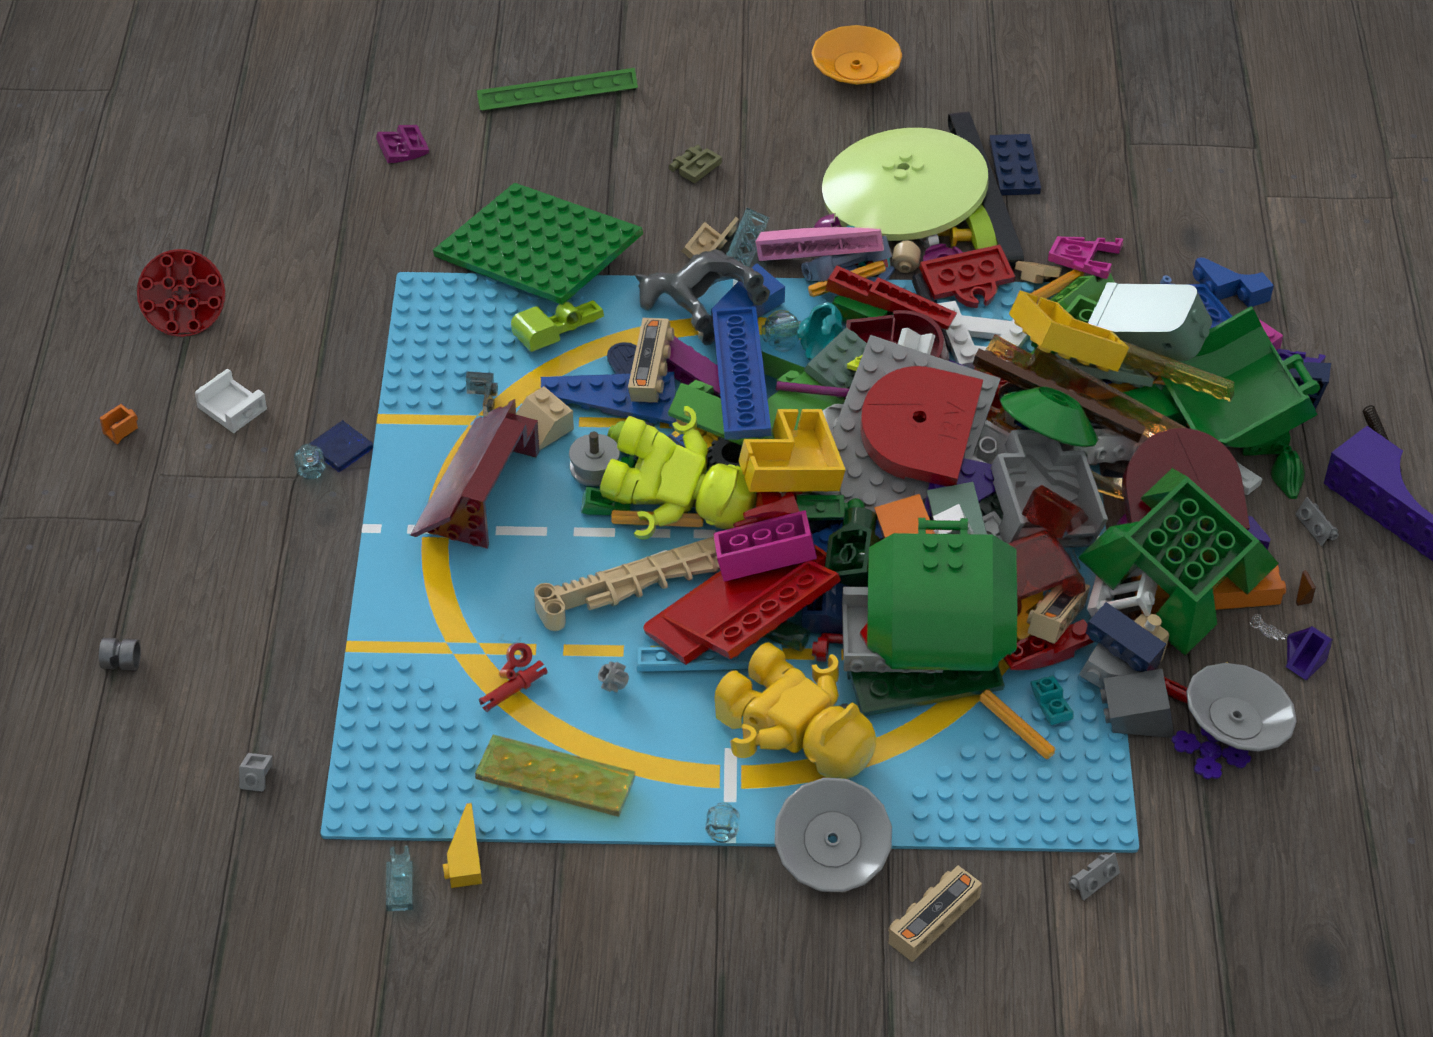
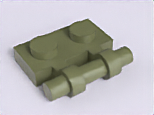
[669,145,722,183]

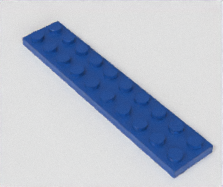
[712,306,772,440]

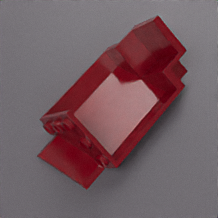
[410,399,540,549]

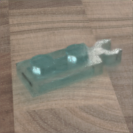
[386,846,413,911]

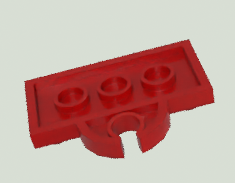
[919,244,1015,308]

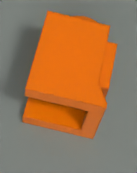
[100,404,138,444]

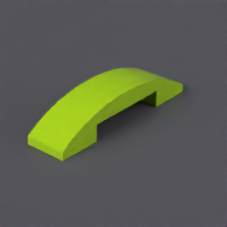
[965,204,997,250]

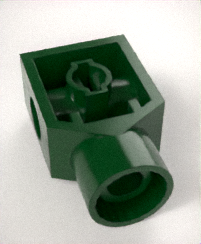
[825,507,881,587]

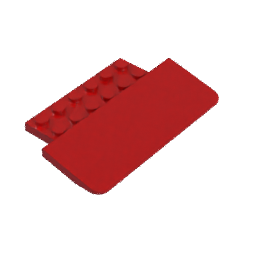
[643,544,841,665]

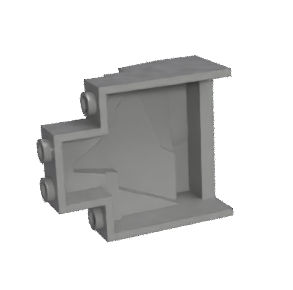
[991,429,1108,550]

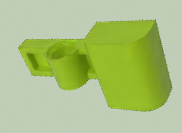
[511,300,604,352]

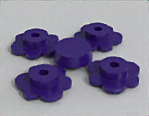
[1171,728,1251,779]

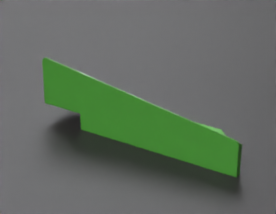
[1050,273,1115,310]

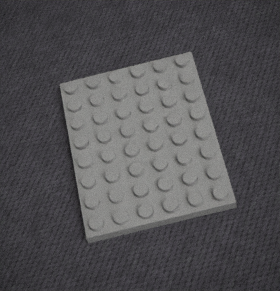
[809,335,1001,514]

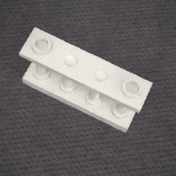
[1087,567,1158,617]

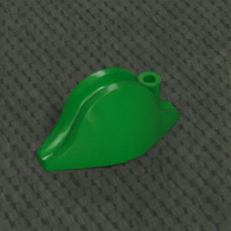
[1270,445,1305,499]

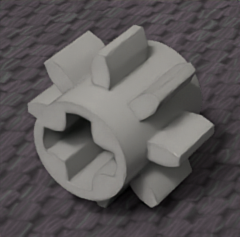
[598,661,629,693]

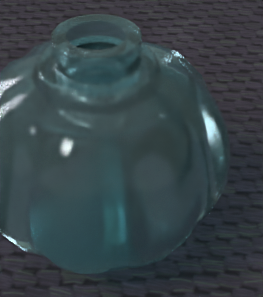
[762,310,801,352]

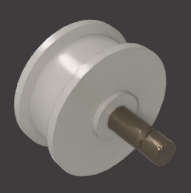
[569,431,620,486]

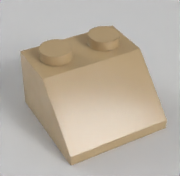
[516,386,574,450]

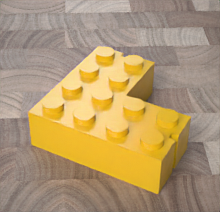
[1009,290,1129,372]
[739,409,846,492]

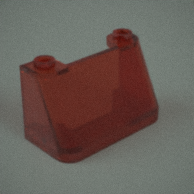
[1008,530,1086,617]

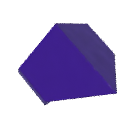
[1286,626,1333,680]

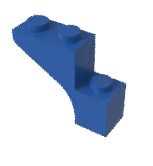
[1193,258,1274,307]

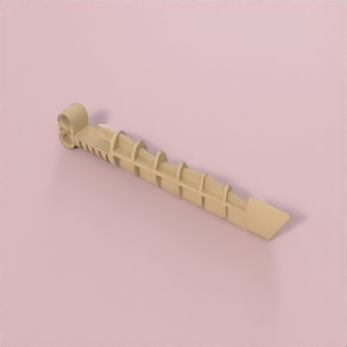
[534,536,720,631]

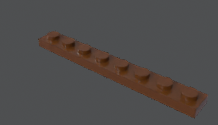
[973,348,1146,443]

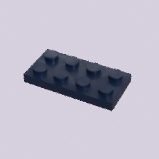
[989,134,1041,196]

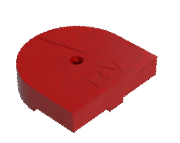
[860,366,983,487]

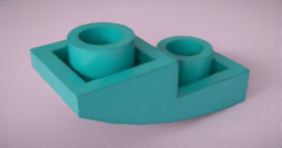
[1030,675,1073,725]

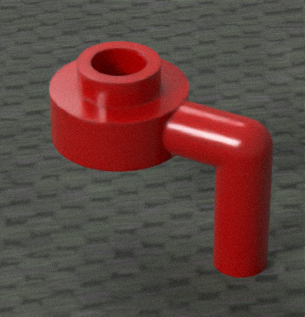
[812,633,843,662]
[499,643,532,679]

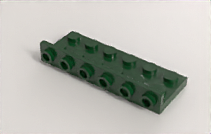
[847,666,1005,716]

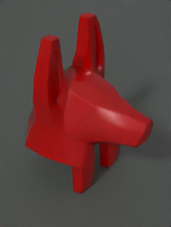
[733,491,803,528]

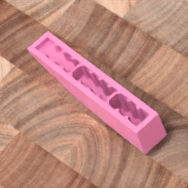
[755,227,884,261]

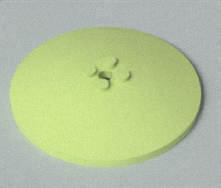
[822,128,989,241]

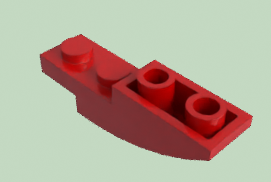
[1003,619,1094,670]

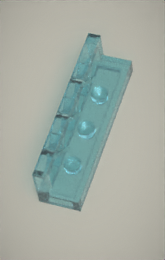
[726,207,769,267]

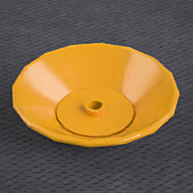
[811,25,902,85]

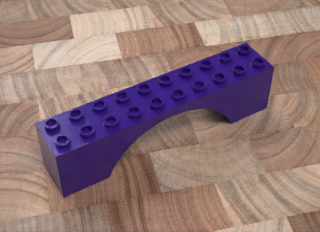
[1324,426,1433,561]

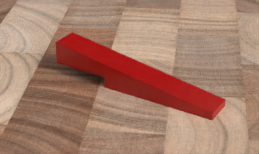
[825,266,957,330]

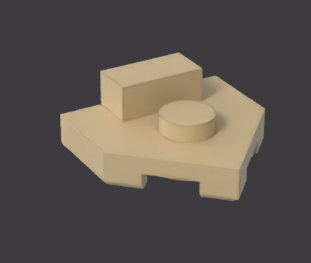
[1015,261,1062,283]

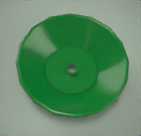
[1000,387,1099,447]

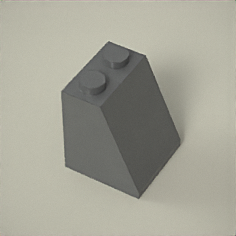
[1100,669,1174,738]

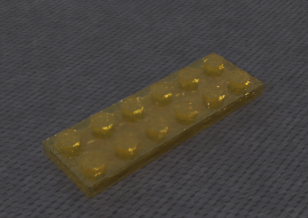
[475,734,635,817]

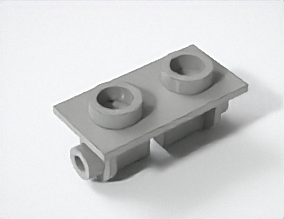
[1295,497,1339,546]
[1069,852,1120,901]

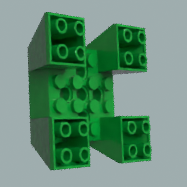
[1078,468,1279,656]

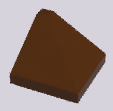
[1296,570,1316,606]

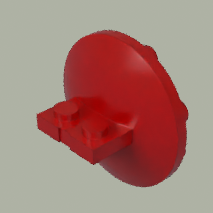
[137,249,226,337]

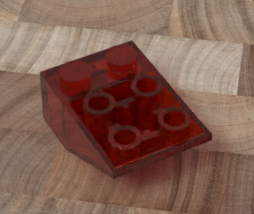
[1022,485,1088,539]

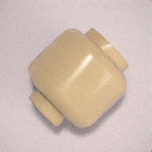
[892,240,921,273]

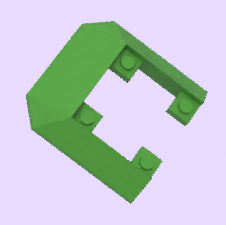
[668,351,845,445]

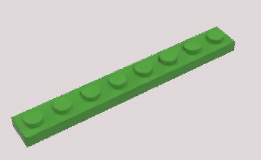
[477,68,638,111]

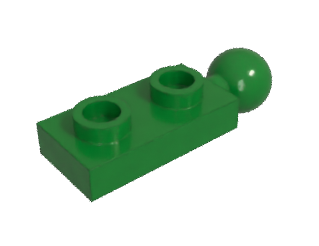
[796,495,865,520]

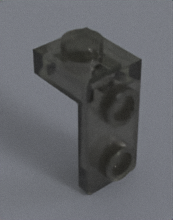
[466,372,498,417]

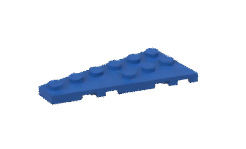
[541,372,677,427]

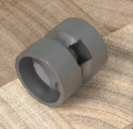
[99,638,141,671]

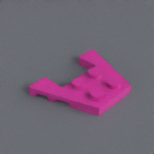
[1048,236,1123,279]

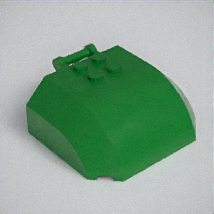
[1161,306,1320,448]
[867,518,1017,671]

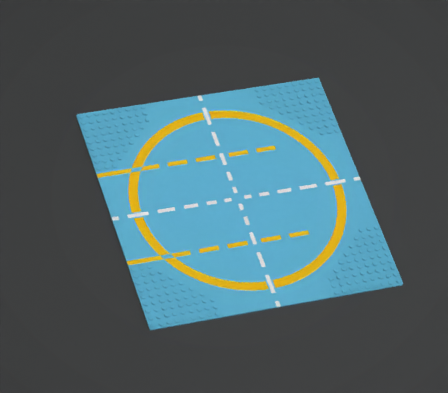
[321,272,1139,853]

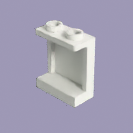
[195,369,267,433]

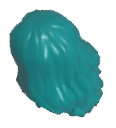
[797,302,843,361]

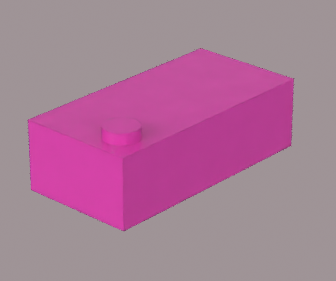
[713,510,817,582]

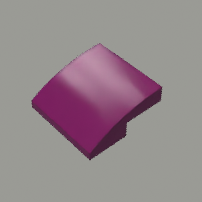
[376,125,429,163]

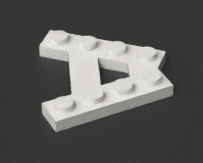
[938,301,1029,368]

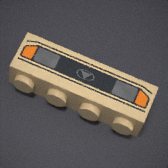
[628,318,674,403]
[1027,576,1090,644]
[888,865,982,962]

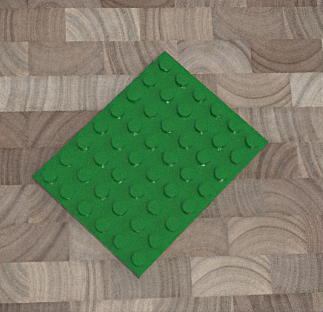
[433,183,643,305]

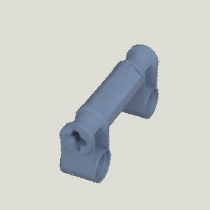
[801,235,892,282]

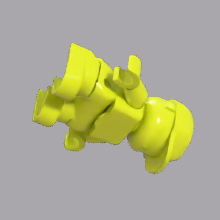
[600,406,756,540]

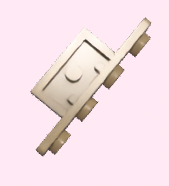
[681,217,739,259]

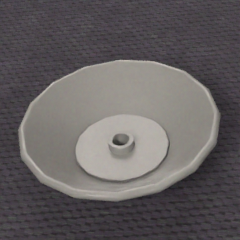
[1186,663,1297,752]
[775,778,892,893]

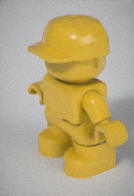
[714,642,876,779]

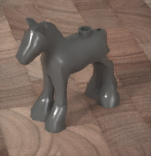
[635,250,770,345]

